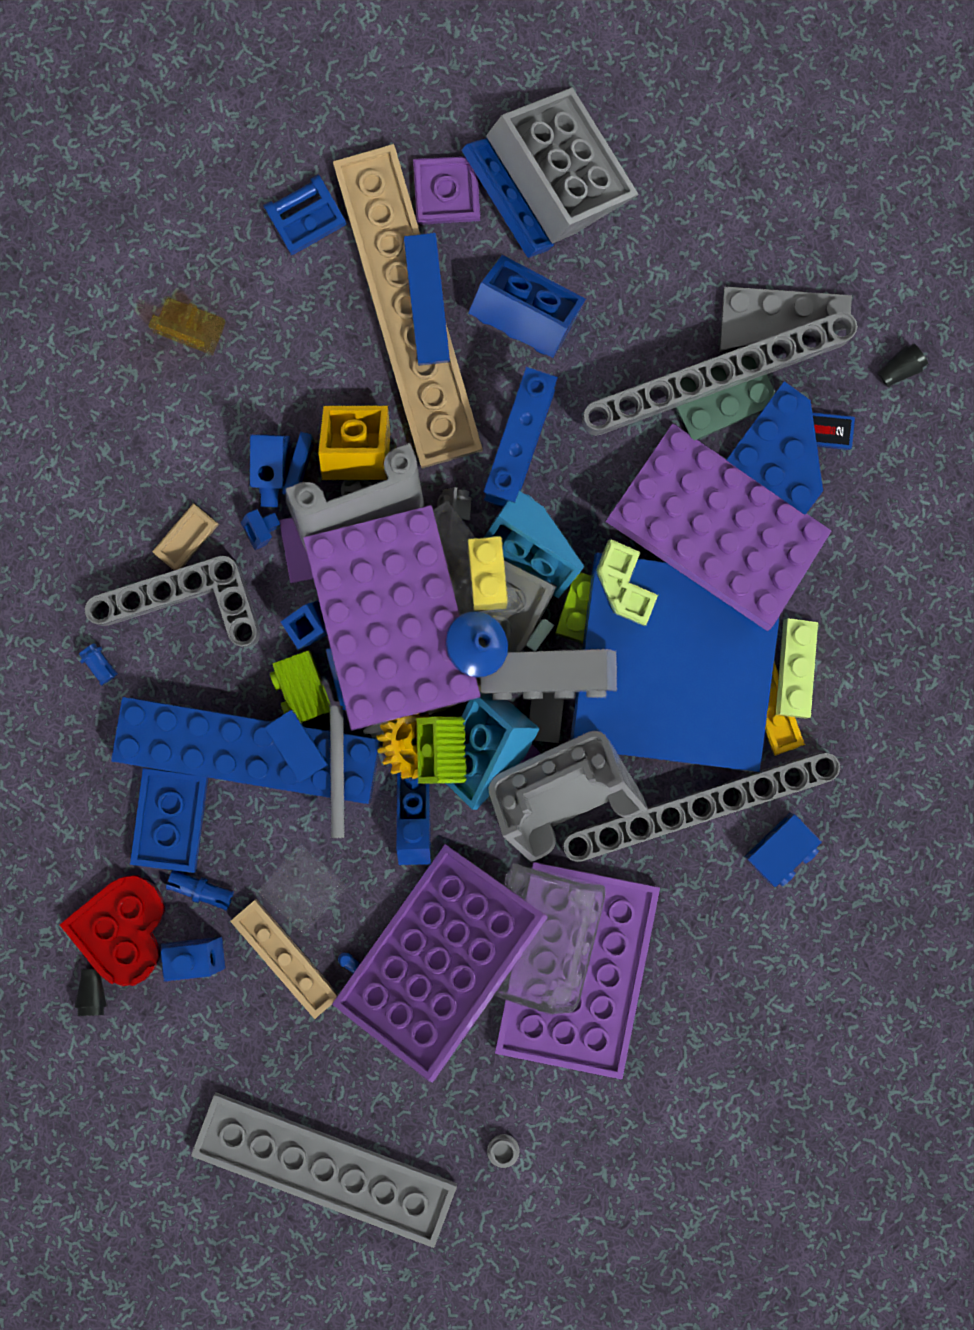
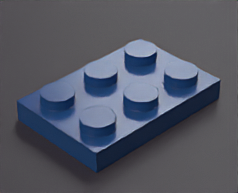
[130,768,209,873]

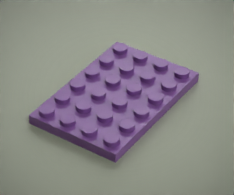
[606,423,832,631]
[304,505,481,730]
[332,844,548,1082]
[495,861,660,1079]

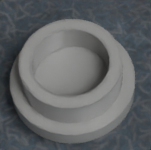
[487,1134,520,1168]

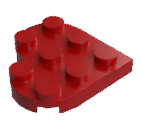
[60,875,165,986]

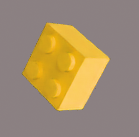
[318,406,391,480]

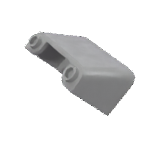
[285,443,425,552]
[489,731,648,862]

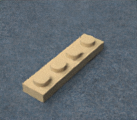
[230,899,339,1019]

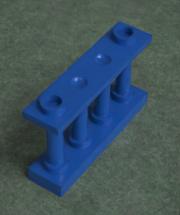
[484,367,558,508]

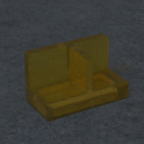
[148,298,226,356]

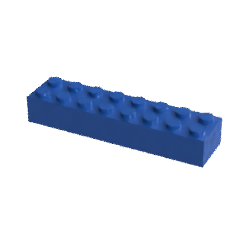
[111,697,381,804]

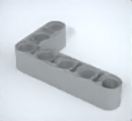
[85,556,261,648]

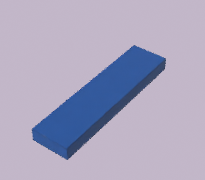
[461,138,554,258]
[404,233,450,366]

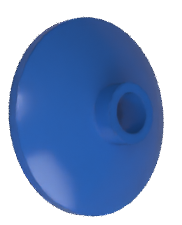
[446,611,508,677]

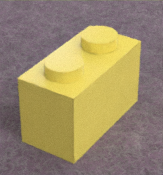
[468,536,508,611]

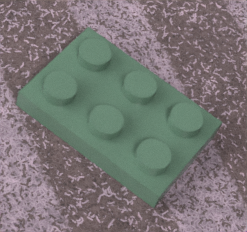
[675,356,775,440]

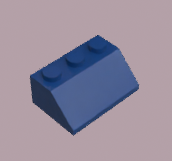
[469,255,586,358]

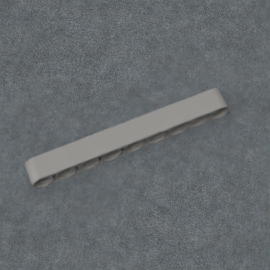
[582,312,857,436]
[562,752,840,862]

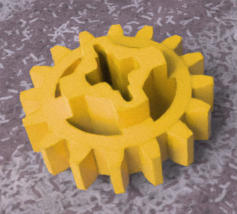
[376,713,429,779]

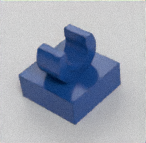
[240,509,280,550]

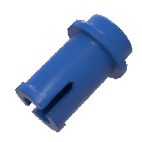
[79,643,118,686]

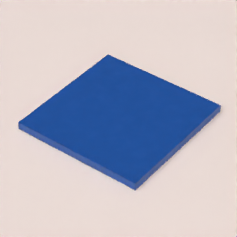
[570,553,780,772]

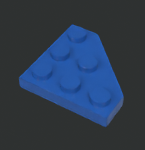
[726,381,823,515]

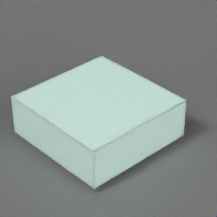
[526,619,554,652]

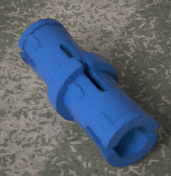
[166,870,234,911]

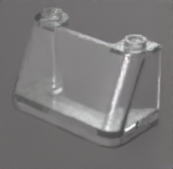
[493,863,605,1015]

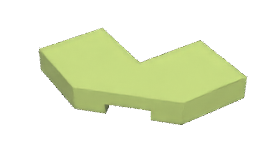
[596,539,658,626]

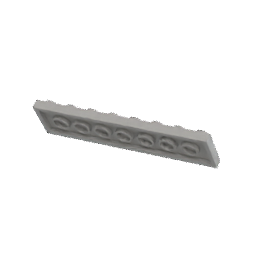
[191,1092,457,1248]

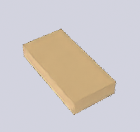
[152,503,219,570]

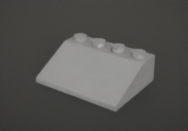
[486,87,639,244]

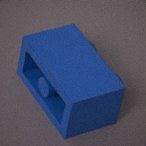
[744,813,822,887]

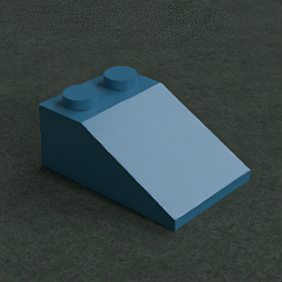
[483,491,584,598]
[445,692,540,810]

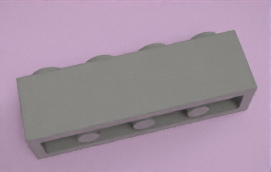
[481,649,617,700]

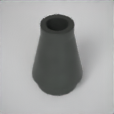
[877,343,928,388]
[74,969,107,1016]

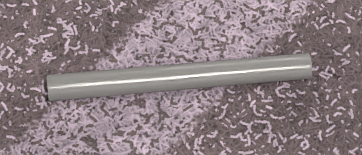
[330,706,344,838]

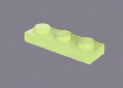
[776,618,818,719]

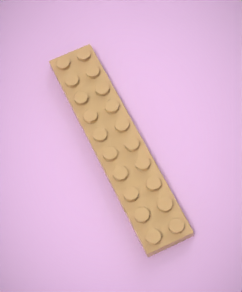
[333,144,483,469]

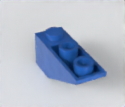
[396,772,431,865]

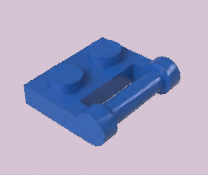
[263,174,347,256]

